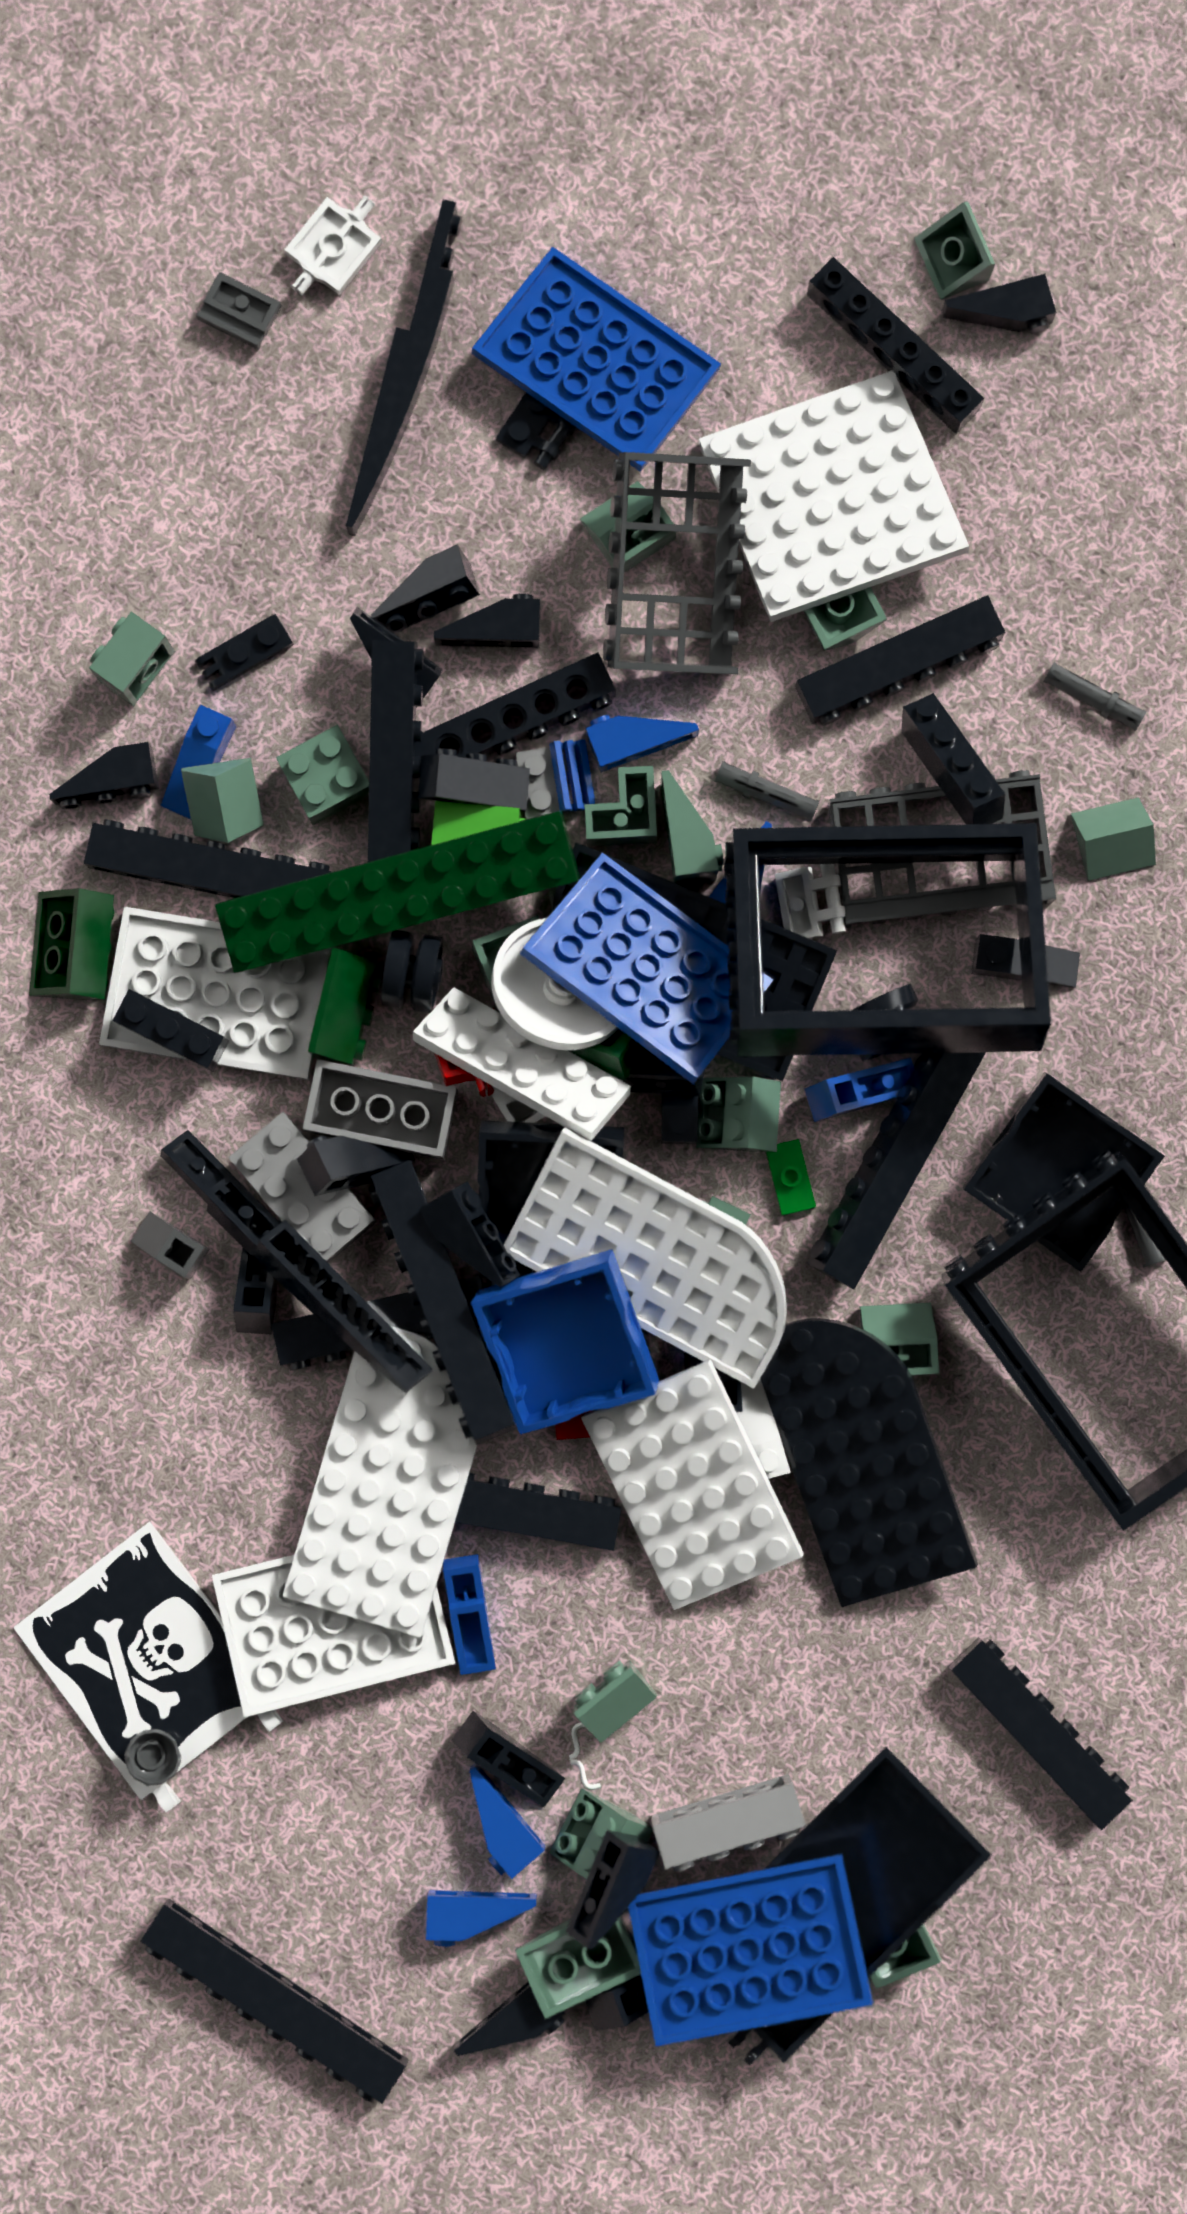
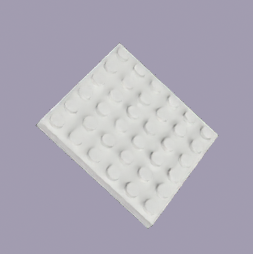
[699,371,969,622]

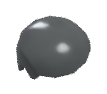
[125,1729,181,1786]

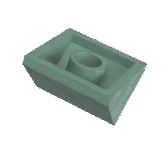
[914,202,995,300]
[804,587,887,651]
[181,758,264,843]
[1070,797,1156,881]
[870,1924,942,1989]

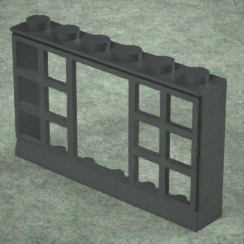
[603,452,751,674]
[828,770,1056,928]

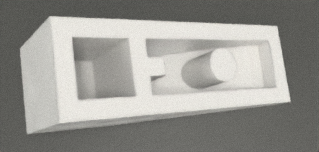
[736,1380,791,1479]

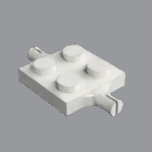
[285,196,382,296]

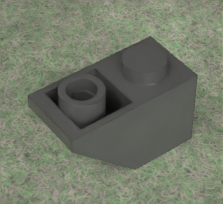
[131,1211,210,1279]

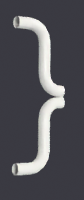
[569,1722,601,1790]

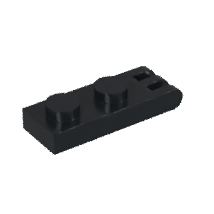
[195,613,294,691]

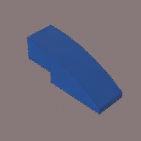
[443,1554,496,1675]

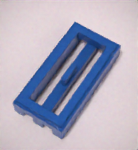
[549,739,596,812]

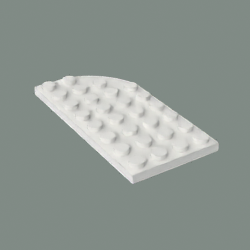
[504,1128,787,1389]
[282,1326,477,1638]

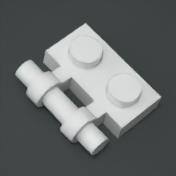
[775,864,846,939]

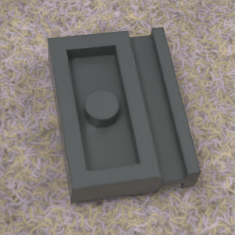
[196,272,282,350]

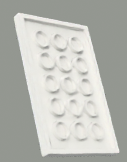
[99,907,332,1080]
[581,1359,804,1610]
[212,1555,455,1717]

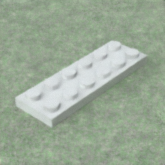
[413,987,631,1141]

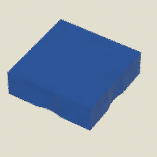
[471,1249,660,1435]

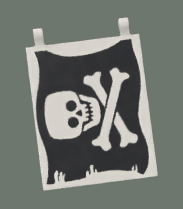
[13,1522,283,1812]

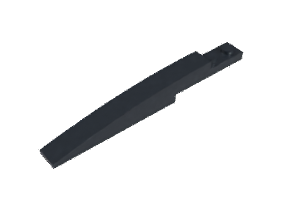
[346,199,462,536]
[160,1130,433,1393]

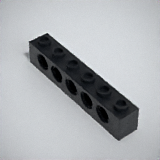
[807,257,985,434]
[415,652,616,758]

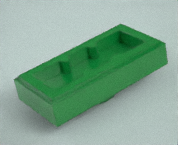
[765,1139,816,1216]

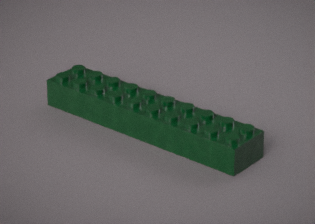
[215,810,580,973]

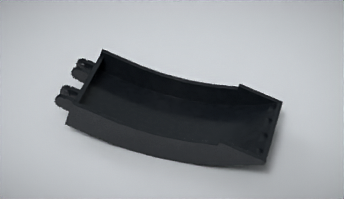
[728,1746,992,2066]

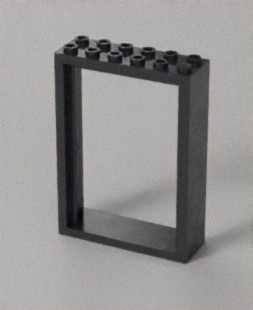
[724,823,1051,1056]
[941,1150,1187,1531]

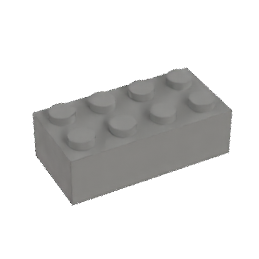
[303,1059,459,1160]
[228,1112,377,1263]
[652,1774,806,1871]

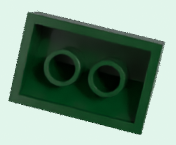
[29,888,114,1000]
[308,947,383,1067]

